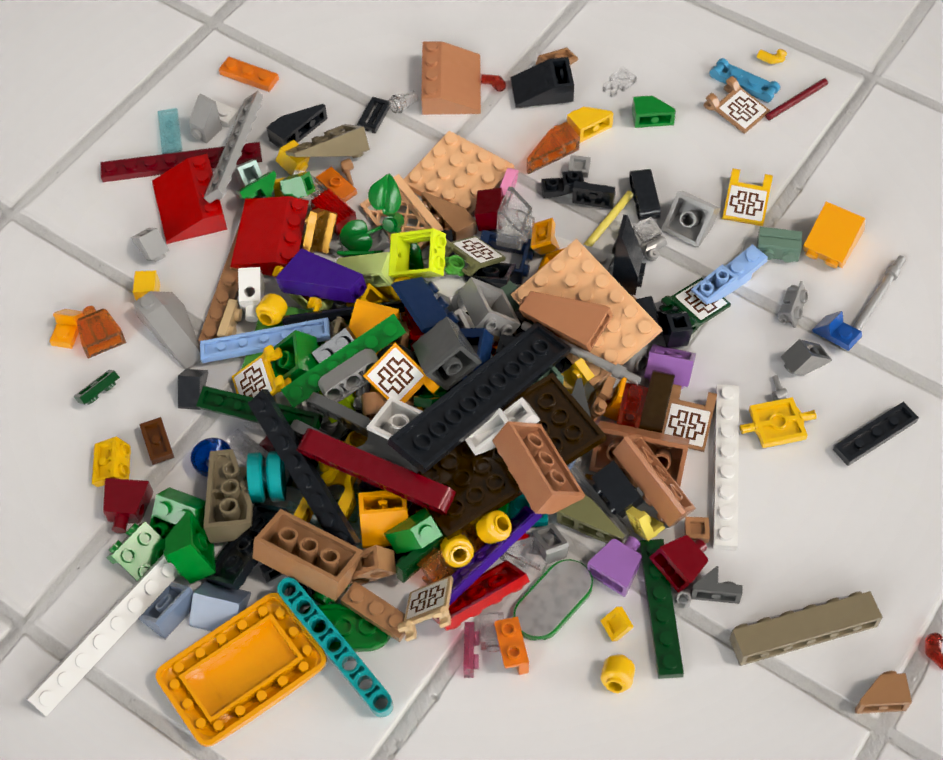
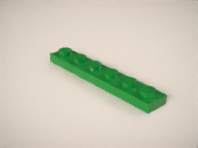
[281,314,406,407]

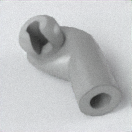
[644,236,667,261]

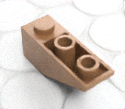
[421,192,477,241]

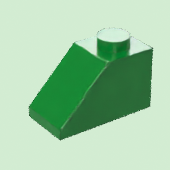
[632,96,676,128]
[384,508,442,554]

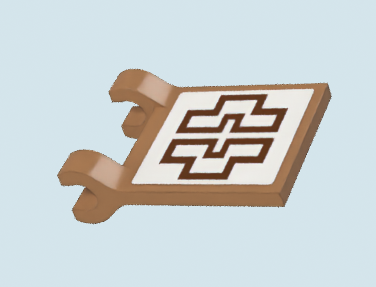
[704,76,770,134]
[662,384,717,452]

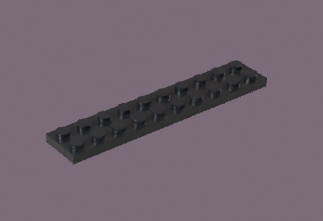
[388,322,572,474]

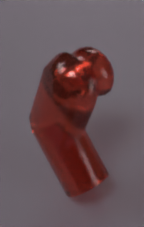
[925,632,943,670]

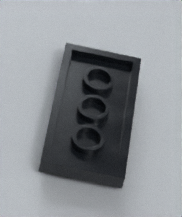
[204,503,291,590]

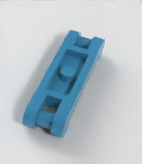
[709,58,780,102]

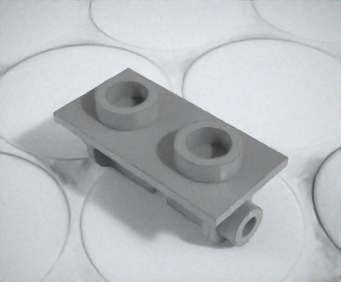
[778,281,808,328]

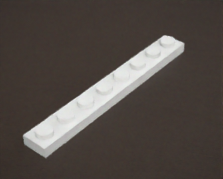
[713,384,739,551]
[26,554,179,716]

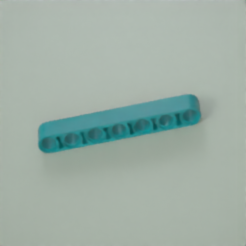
[277,577,393,717]

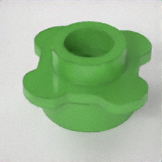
[444,255,465,277]

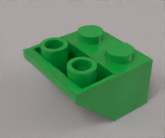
[150,487,206,540]

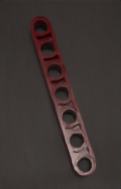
[297,428,456,515]

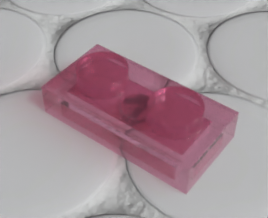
[463,622,480,678]

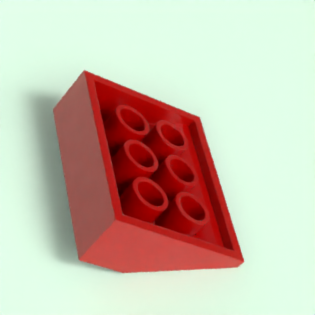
[152,154,227,244]
[230,196,309,277]

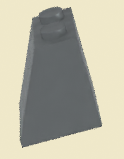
[412,316,482,391]

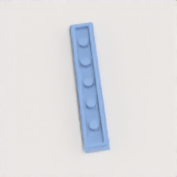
[200,317,331,363]

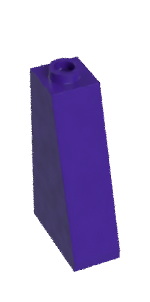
[276,248,367,303]

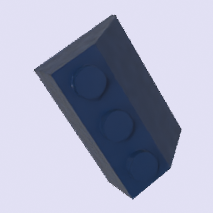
[391,277,460,334]

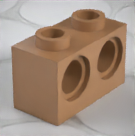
[349,545,396,585]

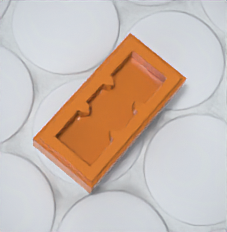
[316,167,357,202]

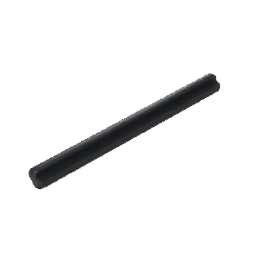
[282,300,405,326]

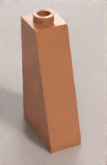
[519,291,613,352]

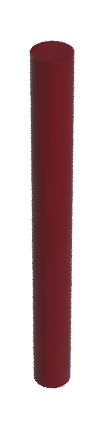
[766,78,828,121]

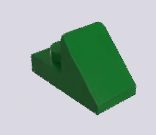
[236,171,276,199]

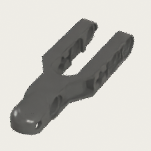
[290,392,419,473]

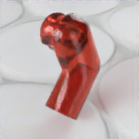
[481,74,506,92]

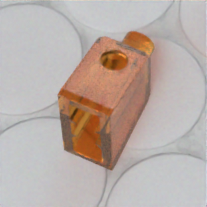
[77,306,126,359]

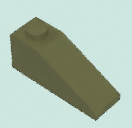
[557,493,625,543]

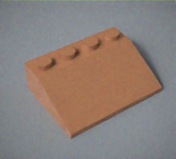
[421,41,481,115]

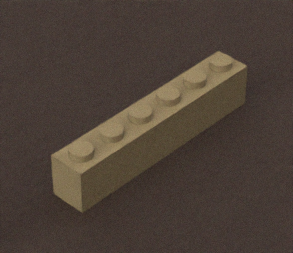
[729,591,883,666]

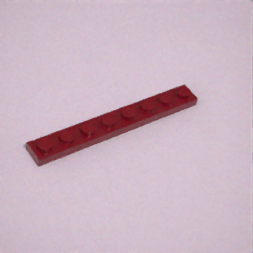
[101,142,262,182]

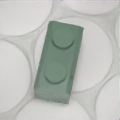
[756,227,802,263]

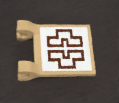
[398,576,454,642]

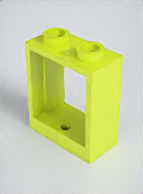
[388,228,447,279]

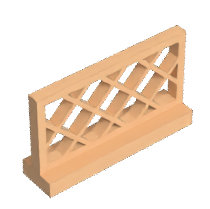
[360,174,443,250]

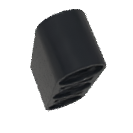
[629,169,661,221]

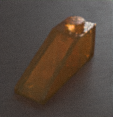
[527,121,580,174]

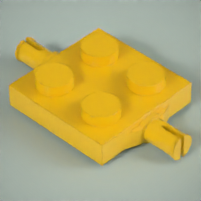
[739,397,817,448]

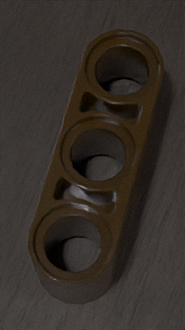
[639,370,675,433]

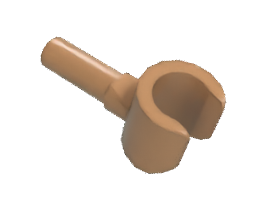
[341,158,354,186]

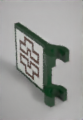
[659,277,731,334]

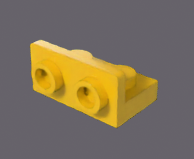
[92,436,131,487]

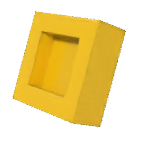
[600,607,634,641]

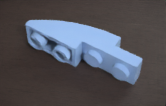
[691,244,768,305]

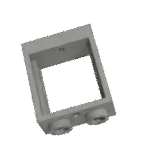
[458,277,521,337]

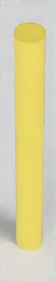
[583,190,634,247]

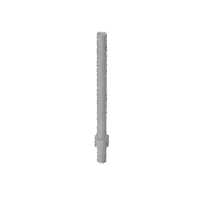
[840,255,906,351]
[521,321,641,385]

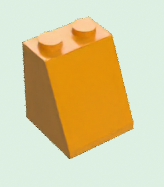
[803,201,865,268]
[349,299,401,355]

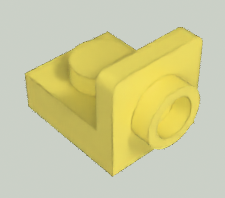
[625,506,665,541]

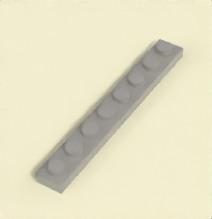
[204,91,263,203]

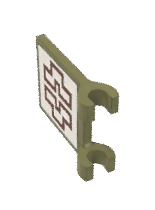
[445,236,506,276]

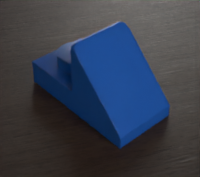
[812,311,862,351]

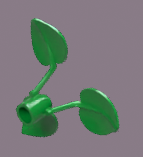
[340,173,423,270]

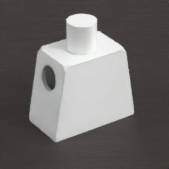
[238,267,266,322]

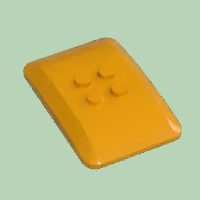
[156,593,327,747]

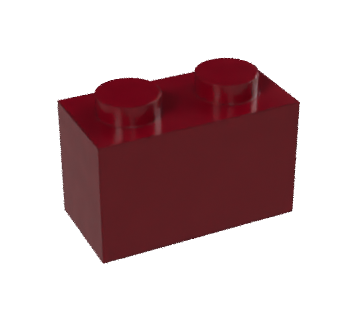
[475,187,508,231]

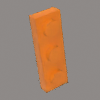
[219,57,279,92]

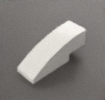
[465,397,540,455]

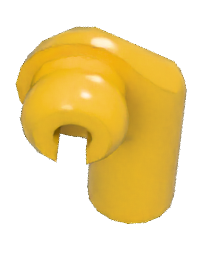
[757,49,787,64]

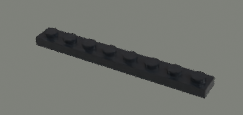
[247,389,361,547]

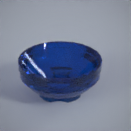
[190,438,231,477]

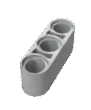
[318,349,379,402]

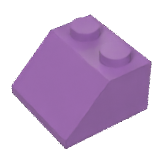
[644,344,696,389]

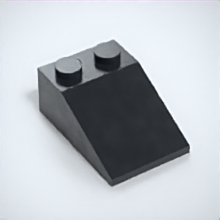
[612,214,646,295]

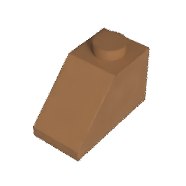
[855,671,912,714]

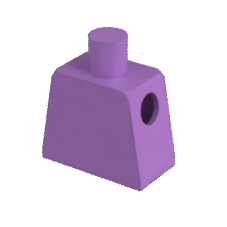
[587,536,642,597]

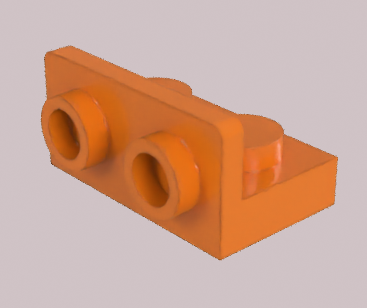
[494,616,529,675]

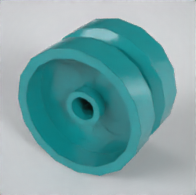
[247,451,286,504]

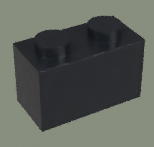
[591,460,645,518]

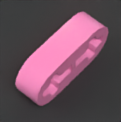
[500,168,518,203]

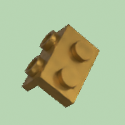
[301,208,337,254]

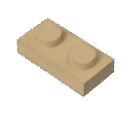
[217,299,242,338]

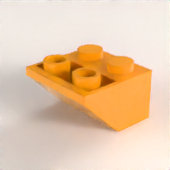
[358,491,408,548]

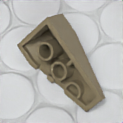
[286,124,370,158]
[203,449,253,543]

